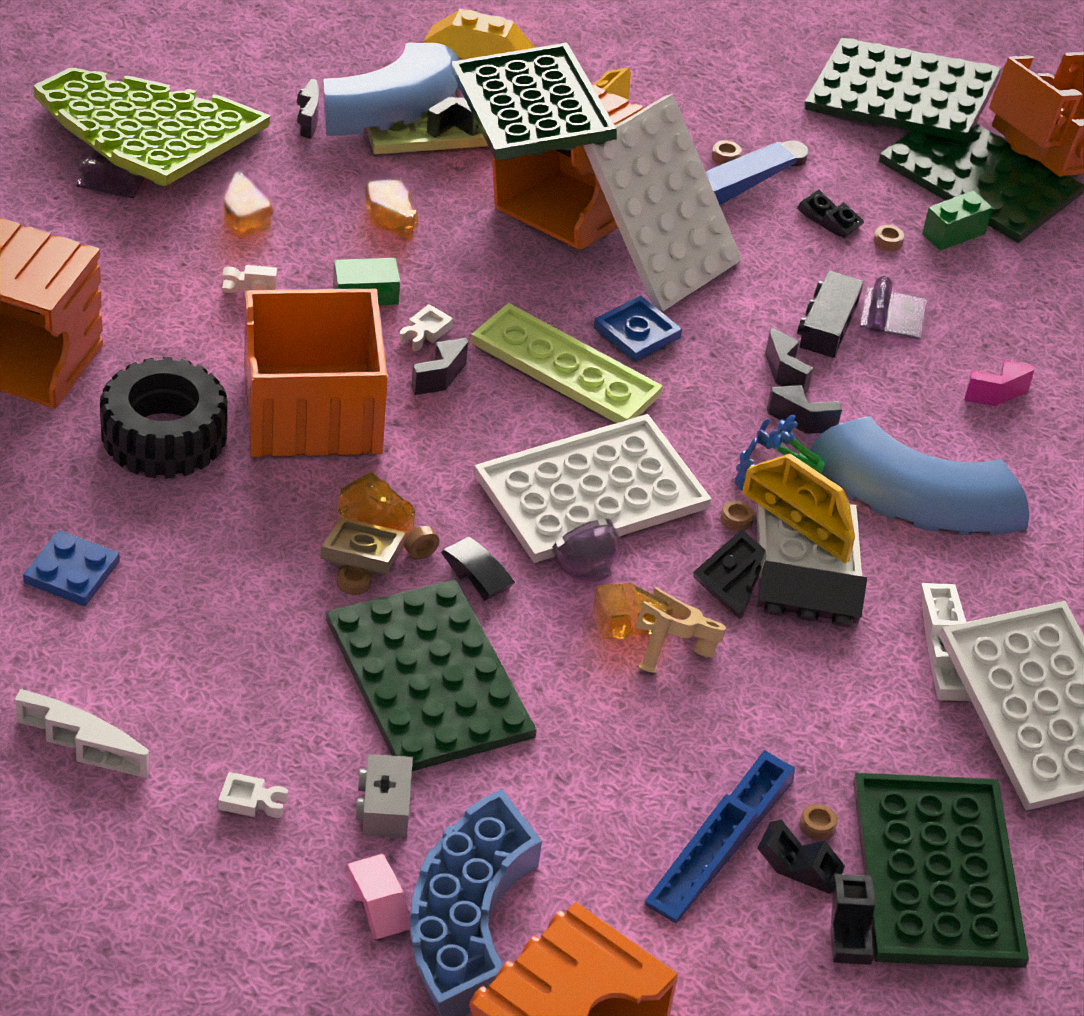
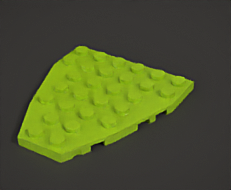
[34,68,270,186]

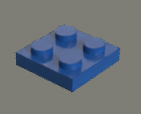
[593,295,682,362]
[23,530,120,606]

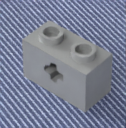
[356,754,413,838]

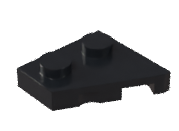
[693,529,766,619]

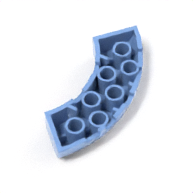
[324,43,460,136]
[810,416,1029,535]
[410,789,542,1016]

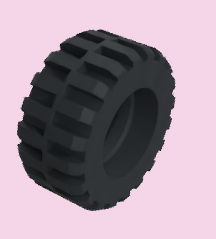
[100,357,228,479]

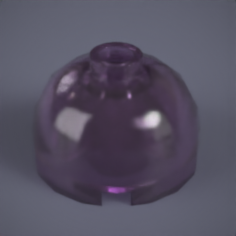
[552,519,622,582]

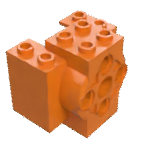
[989,52,1084,176]

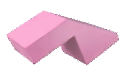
[346,854,411,939]

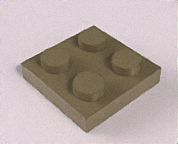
[320,517,406,574]

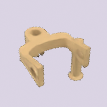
[635,587,726,673]

